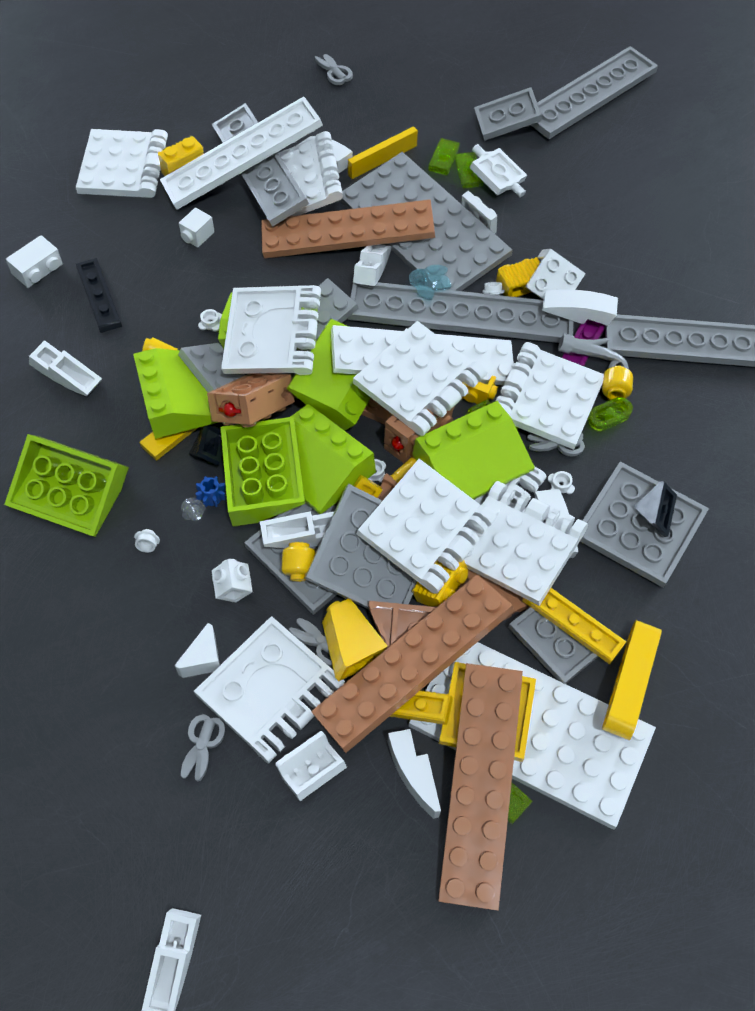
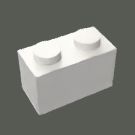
[6,235,63,288]

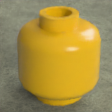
[602,366,633,402]
[281,542,316,582]

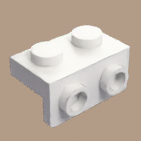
[462,191,497,234]
[276,731,347,801]

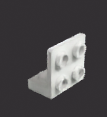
[526,249,586,299]

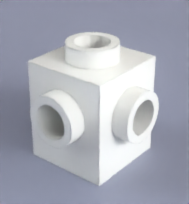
[212,559,253,603]

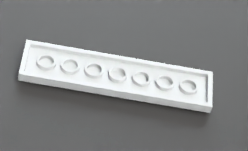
[160,97,323,209]
[331,325,514,385]

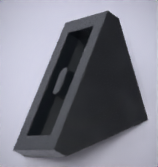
[189,424,223,465]
[634,481,677,537]

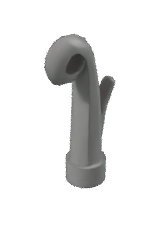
[558,333,629,369]

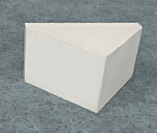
[175,623,220,678]

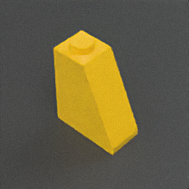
[322,599,388,682]

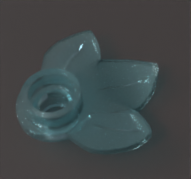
[409,265,451,300]

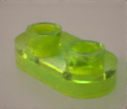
[588,397,633,431]

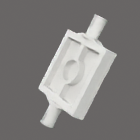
[470,144,527,198]

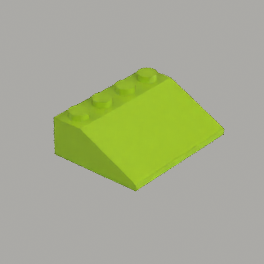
[286,319,371,431]
[133,348,218,439]
[413,400,535,500]
[290,404,376,514]
[221,417,305,526]
[4,434,129,537]

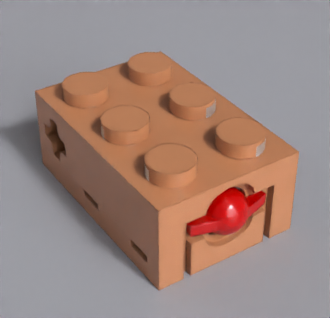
[207,373,295,427]
[384,406,455,463]

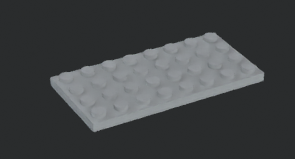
[339,152,512,291]

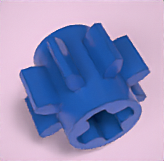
[195,476,226,507]

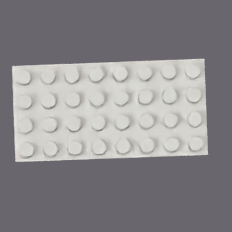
[409,642,656,830]

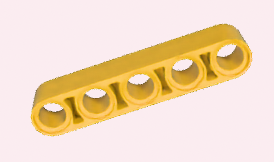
[602,620,662,740]

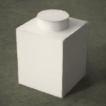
[179,208,214,247]

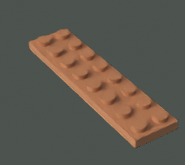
[261,199,435,258]
[311,574,514,753]
[438,663,523,911]

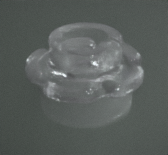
[181,498,205,521]

